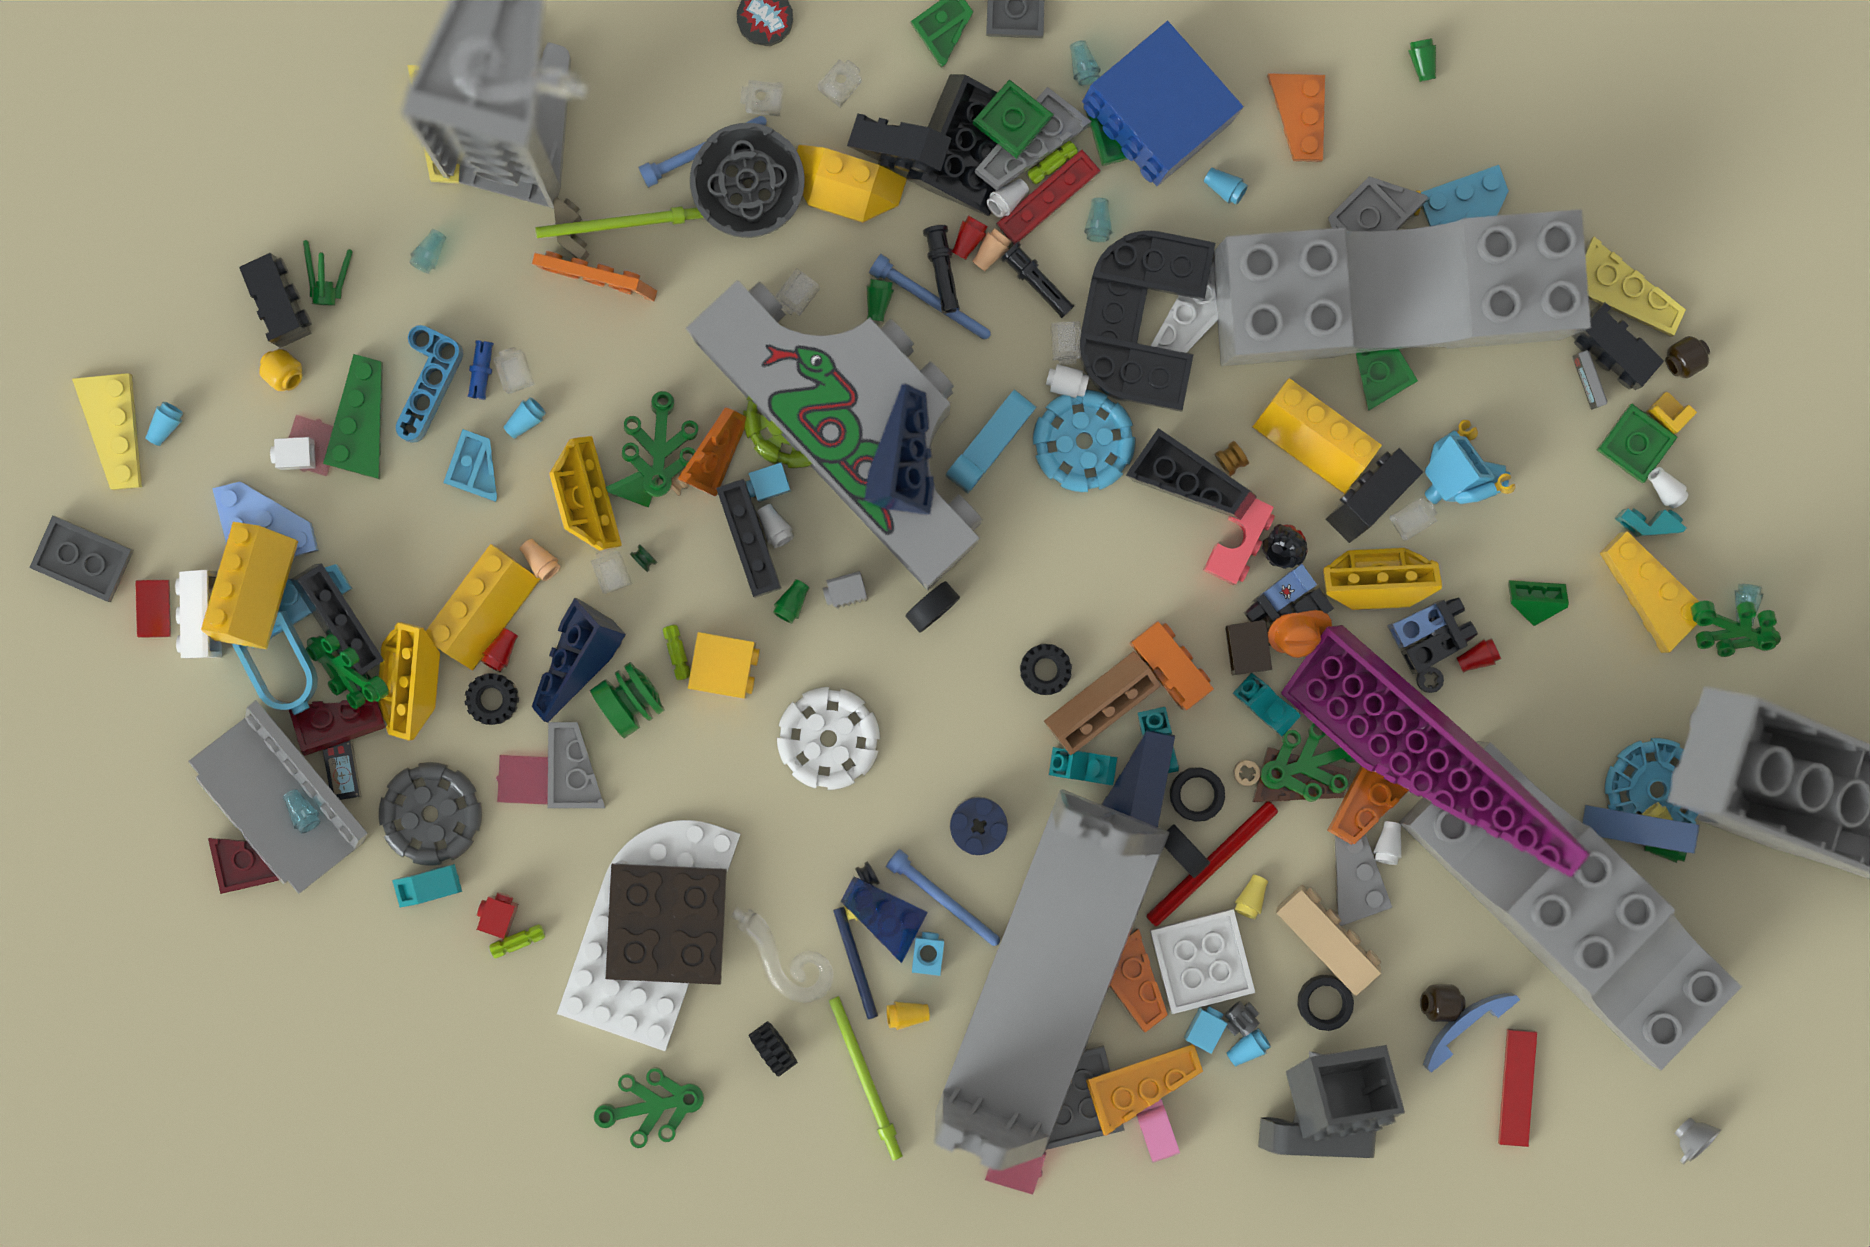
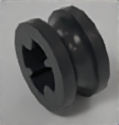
[1416,667,1444,693]
[855,861,880,890]

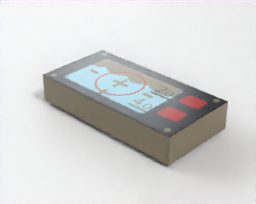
[323,740,362,800]

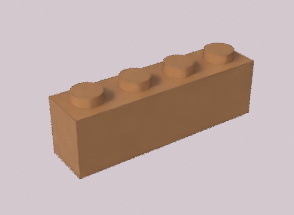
[1044,651,1161,755]

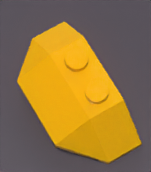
[797,145,907,223]
[549,436,622,551]
[1323,548,1442,610]
[378,622,440,741]

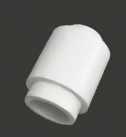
[1046,364,1089,398]

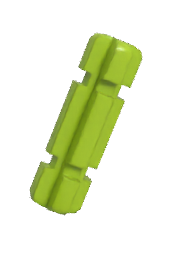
[1027,141,1078,185]
[663,625,691,680]
[489,924,545,958]

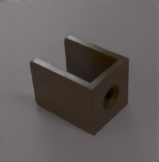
[1225,620,1272,675]

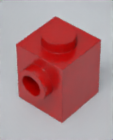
[476,892,519,939]

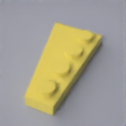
[1585,236,1686,337]
[72,373,142,490]

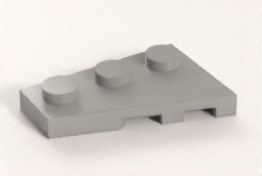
[547,722,605,808]
[1335,834,1392,926]

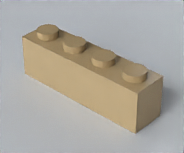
[1276,885,1381,996]

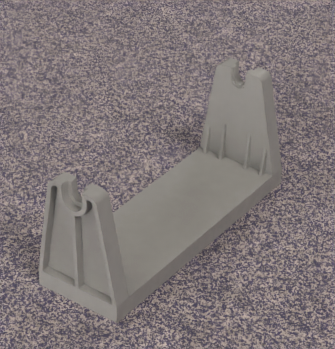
[401,0,571,208]
[934,789,1170,1171]

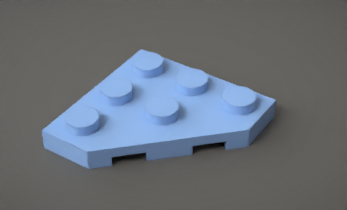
[212,482,319,557]

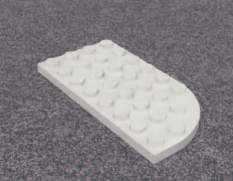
[557,820,741,1051]

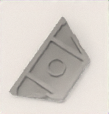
[1328,176,1429,232]

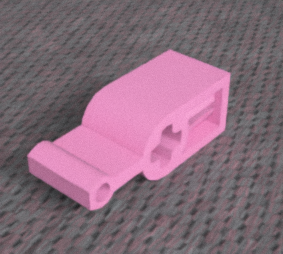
[1137,1099,1180,1163]

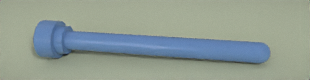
[638,116,767,188]
[869,254,991,339]
[885,849,1000,946]

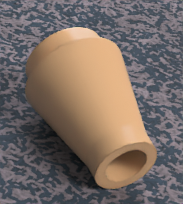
[972,228,1012,272]
[520,539,560,581]

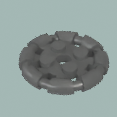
[379,762,482,866]

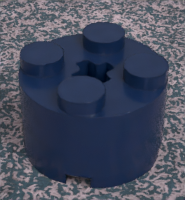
[950,797,1008,855]

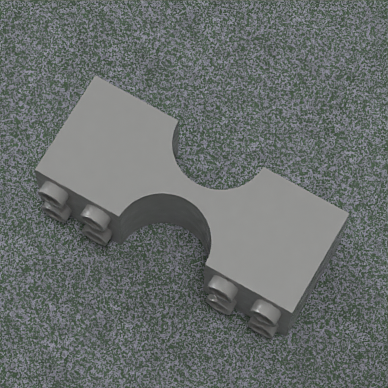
[1213,209,1591,366]

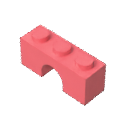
[1203,498,1275,585]

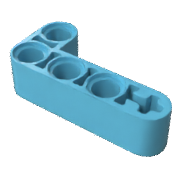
[946,389,1037,494]

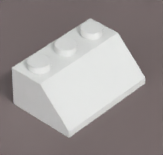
[175,570,222,658]

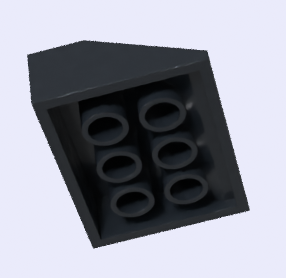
[906,74,998,216]

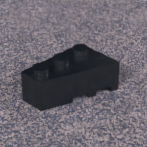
[847,113,951,174]
[239,253,312,348]
[1572,302,1664,390]
[1326,448,1423,543]

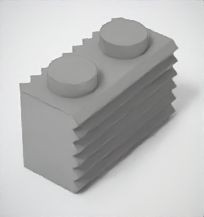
[823,571,868,609]

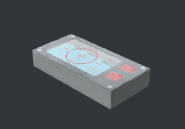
[1572,350,1607,410]

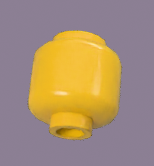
[259,349,302,391]

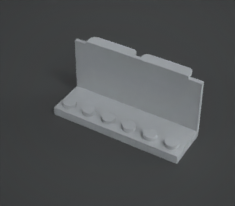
[188,700,368,894]

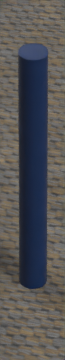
[833,907,878,1020]

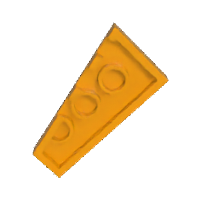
[1086,1044,1203,1135]

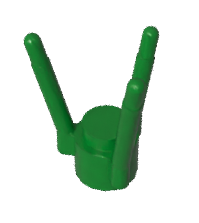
[303,240,353,306]

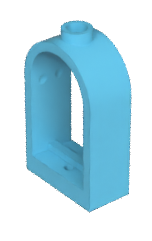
[232,611,318,715]

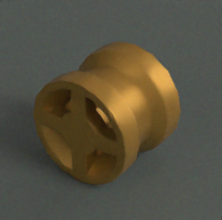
[1214,441,1249,477]

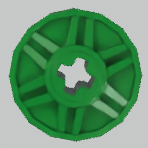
[590,662,665,739]

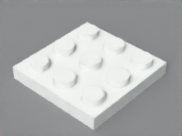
[1150,909,1255,1014]

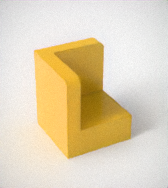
[1646,392,1697,434]

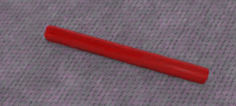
[1146,801,1278,926]

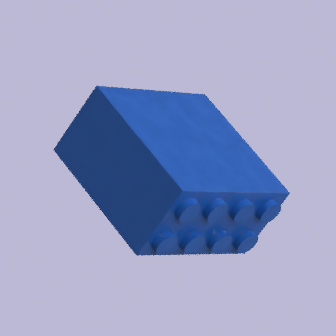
[1082,20,1244,186]

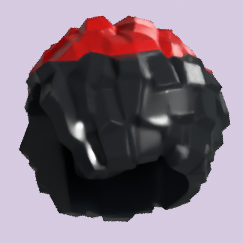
[1262,524,1308,569]

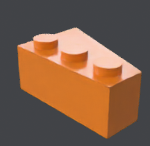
[1130,621,1214,711]

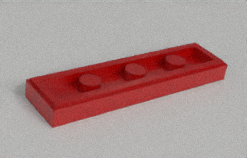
[996,149,1101,245]
[1498,1029,1537,1147]

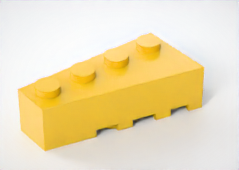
[1600,531,1699,653]

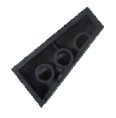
[1126,428,1257,520]

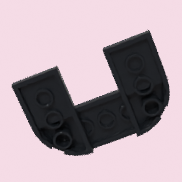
[1079,231,1216,412]

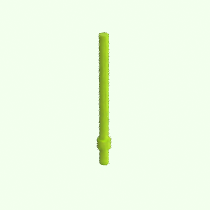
[535,206,704,238]
[829,996,903,1161]

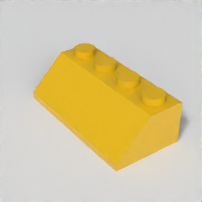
[1252,378,1382,494]
[201,522,298,649]
[426,544,541,671]

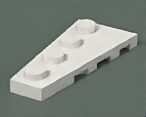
[1151,262,1218,353]

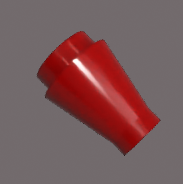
[952,215,988,260]
[481,628,518,672]
[1456,638,1501,673]

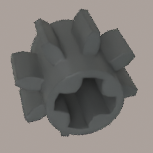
[1224,1001,1260,1037]

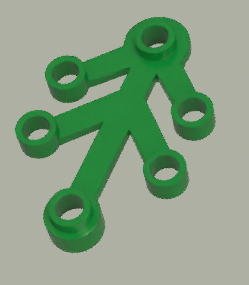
[622,391,699,497]
[1691,600,1781,657]
[306,634,389,709]
[1261,723,1357,802]
[594,1067,704,1148]

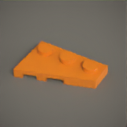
[1267,73,1325,162]
[678,407,746,497]
[1327,766,1409,845]
[1110,929,1168,1033]

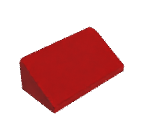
[135,580,171,638]

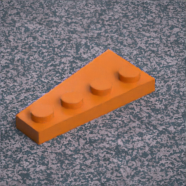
[532,251,657,301]

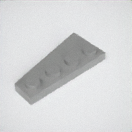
[975,87,1092,191]

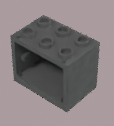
[1286,1045,1405,1142]

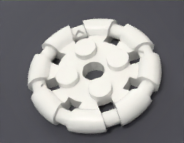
[777,687,880,790]

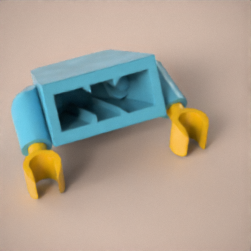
[1425,420,1516,504]

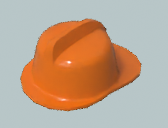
[1268,610,1332,658]

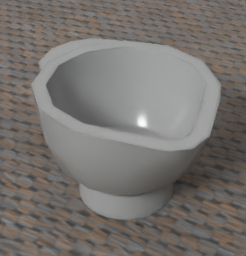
[1675,1118,1721,1164]

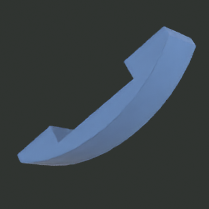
[1583,805,1699,854]
[1423,993,1520,1073]

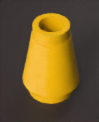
[887,1002,930,1030]

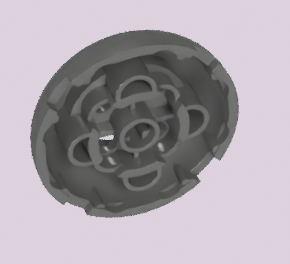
[690,123,805,238]

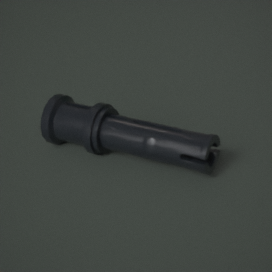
[923,225,960,314]
[1000,241,1075,319]

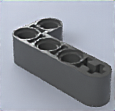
[1258,1117,1376,1158]

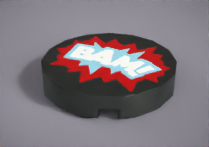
[737,0,793,46]

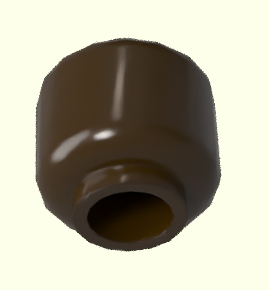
[1665,336,1710,378]
[1420,984,1466,1022]

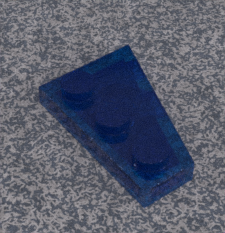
[840,876,928,963]

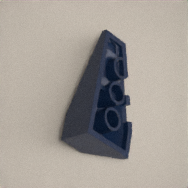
[864,383,934,515]
[532,598,626,723]
[1101,730,1175,827]

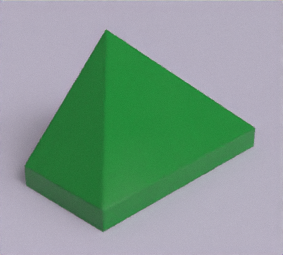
[606,465,659,508]
[1508,580,1569,626]

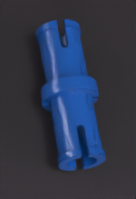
[467,340,494,400]

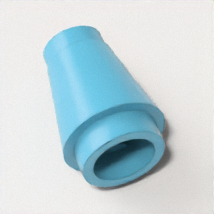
[1204,167,1248,205]
[503,397,546,439]
[145,402,183,446]
[1226,1028,1271,1067]

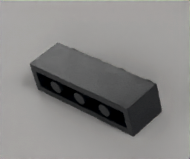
[716,479,782,598]
[291,563,384,676]

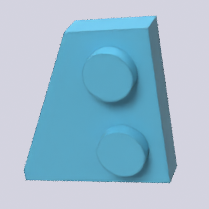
[443,429,497,502]

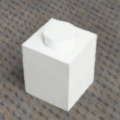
[270,437,316,470]

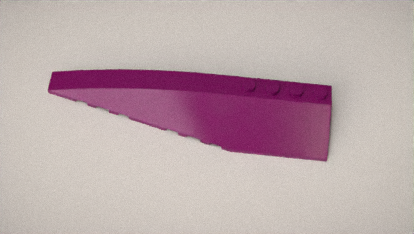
[1280,625,1590,877]

